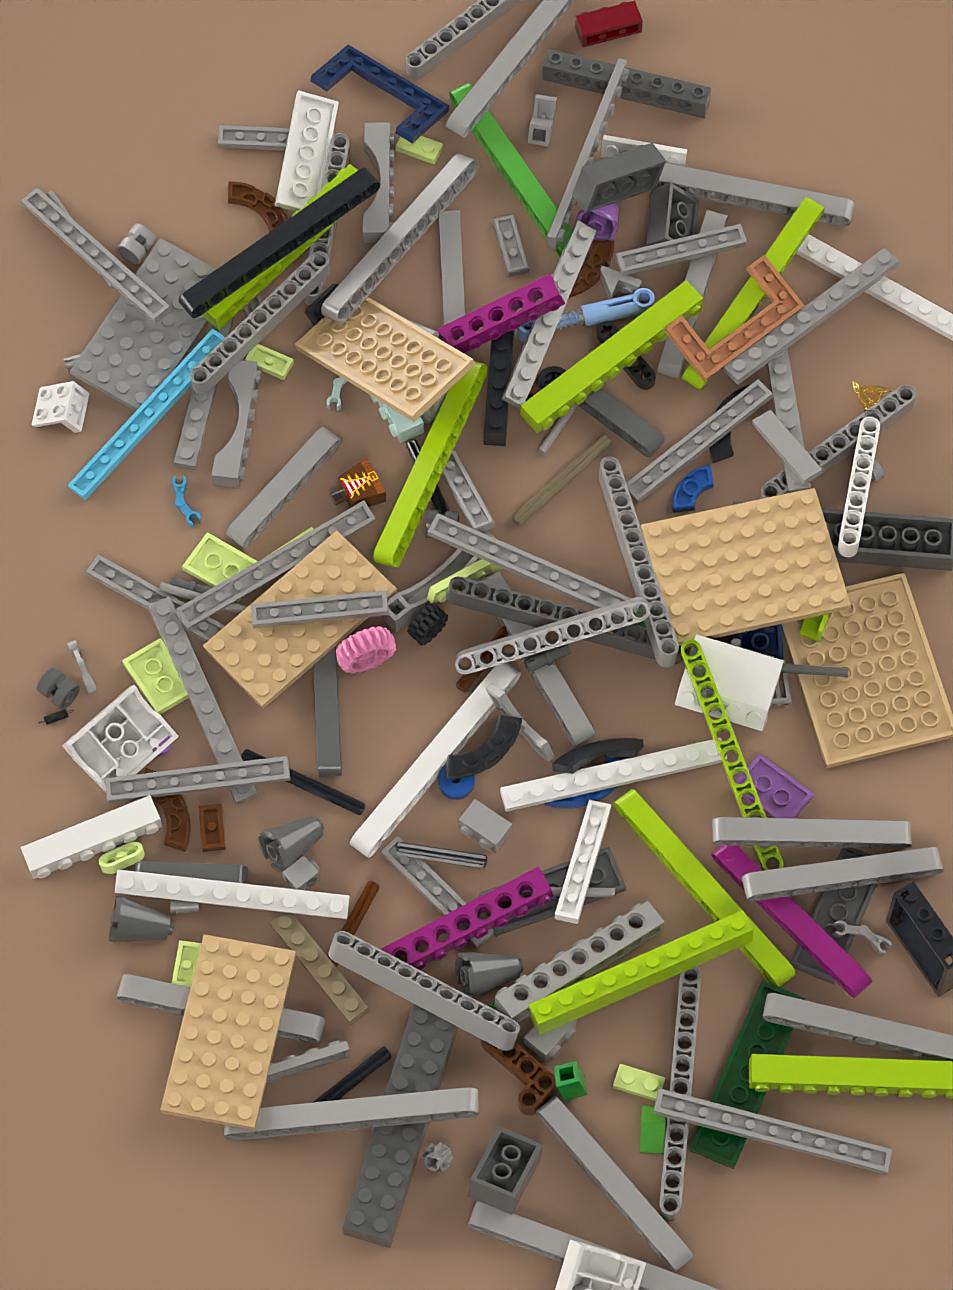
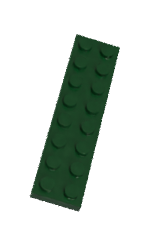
[689,981,806,1170]

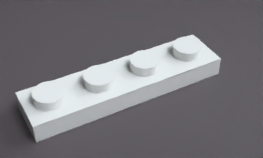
[601,135,687,167]

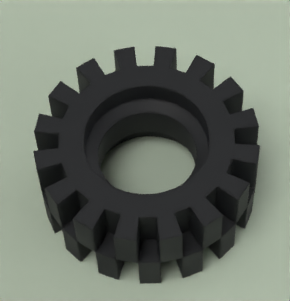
[407,603,448,646]

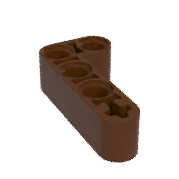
[481,1039,556,1116]

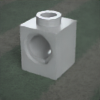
[282,856,320,891]

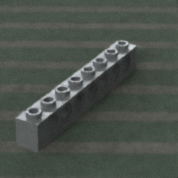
[543,49,711,119]

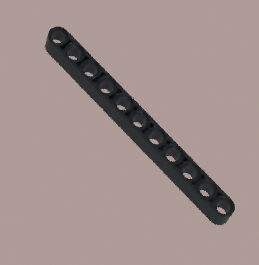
[178,168,381,318]

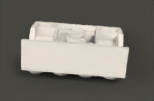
[675,634,784,731]
[62,685,179,792]
[555,1239,646,1290]

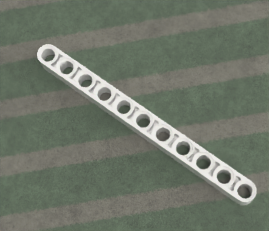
[350,662,521,858]

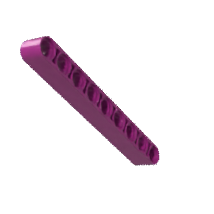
[711,845,872,998]

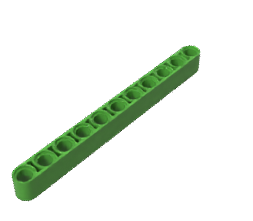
[449,83,572,258]

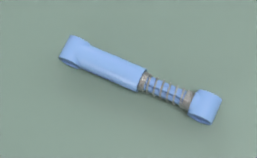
[517,288,655,343]

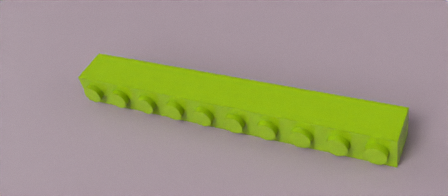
[201,164,358,330]
[520,280,704,433]
[529,910,753,1036]
[749,1054,953,1099]

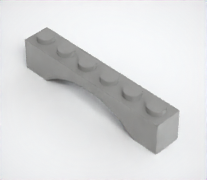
[363,123,395,244]
[211,360,261,488]
[382,530,496,632]

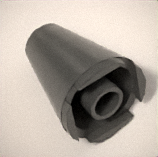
[258,816,324,873]
[109,896,174,943]
[455,952,523,998]

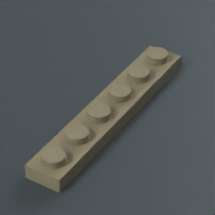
[270,912,370,1025]

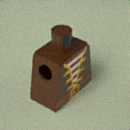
[330,458,386,508]

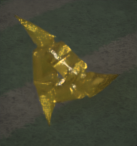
[852,379,893,412]

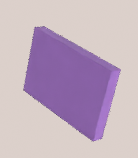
[731,753,814,819]

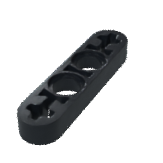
[597,321,656,390]

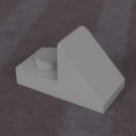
[600,266,642,299]

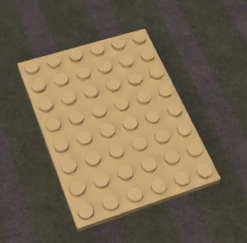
[641,488,851,646]
[782,573,953,768]

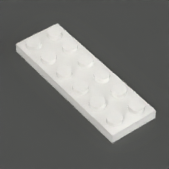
[275,90,339,211]

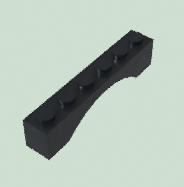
[484,318,515,446]

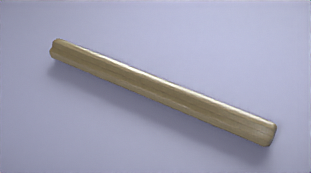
[512,435,611,526]

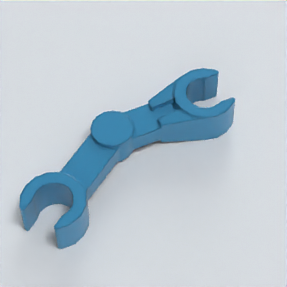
[172,475,201,528]

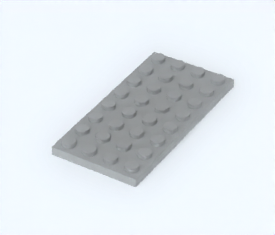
[70,238,216,411]

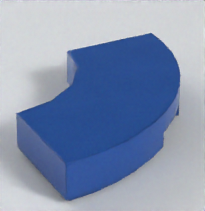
[672,465,714,513]

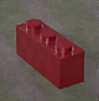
[575,0,643,48]

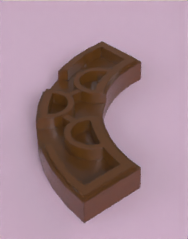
[228,181,288,232]
[569,240,615,298]
[143,768,191,852]

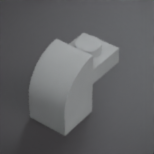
[528,94,557,146]

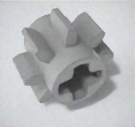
[422,1142,454,1173]

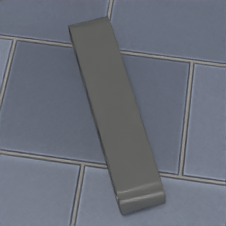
[578,388,665,457]
[134,861,248,884]

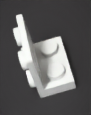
[32,381,90,433]

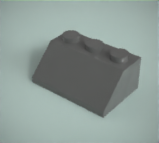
[646,182,699,246]

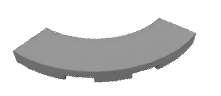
[486,683,555,761]

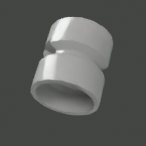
[117,224,157,265]

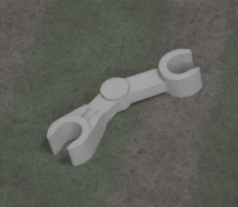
[67,640,96,694]
[833,920,892,955]

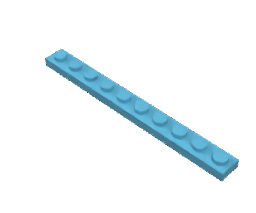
[68,329,226,501]

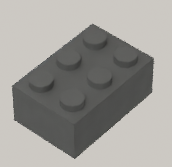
[467,1126,543,1215]

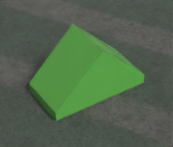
[640,1105,666,1154]

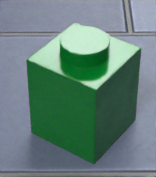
[554,1061,587,1101]

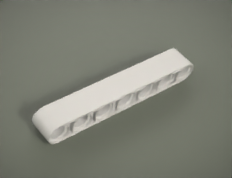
[838,417,880,557]

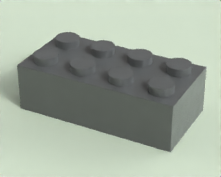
[572,143,666,213]

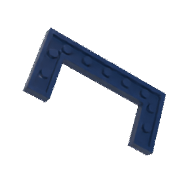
[310,44,449,144]

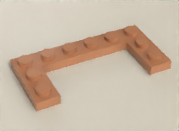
[664,255,804,381]

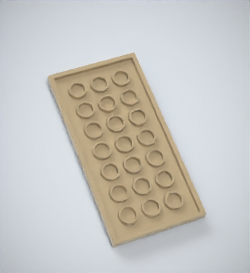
[295,297,475,422]
[203,530,397,709]
[160,934,296,1130]

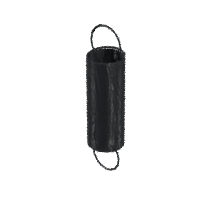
[38,709,74,725]

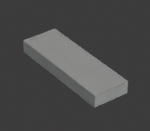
[493,214,529,277]

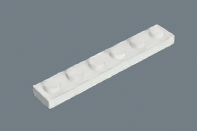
[555,800,612,924]

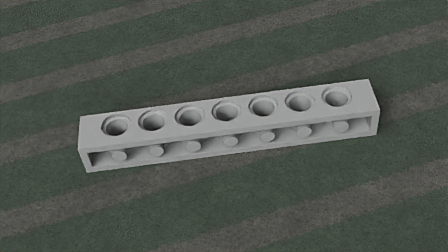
[494,901,665,1022]

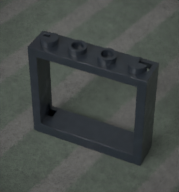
[886,881,953,997]

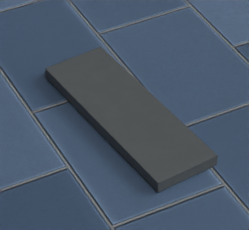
[479,847,626,937]
[791,848,877,985]

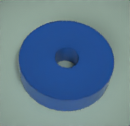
[438,766,475,800]

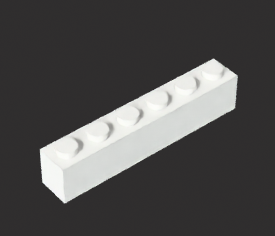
[21,795,162,879]

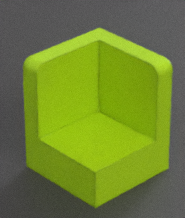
[800,613,830,642]

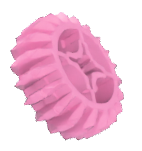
[335,627,396,674]

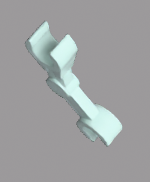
[327,377,347,411]

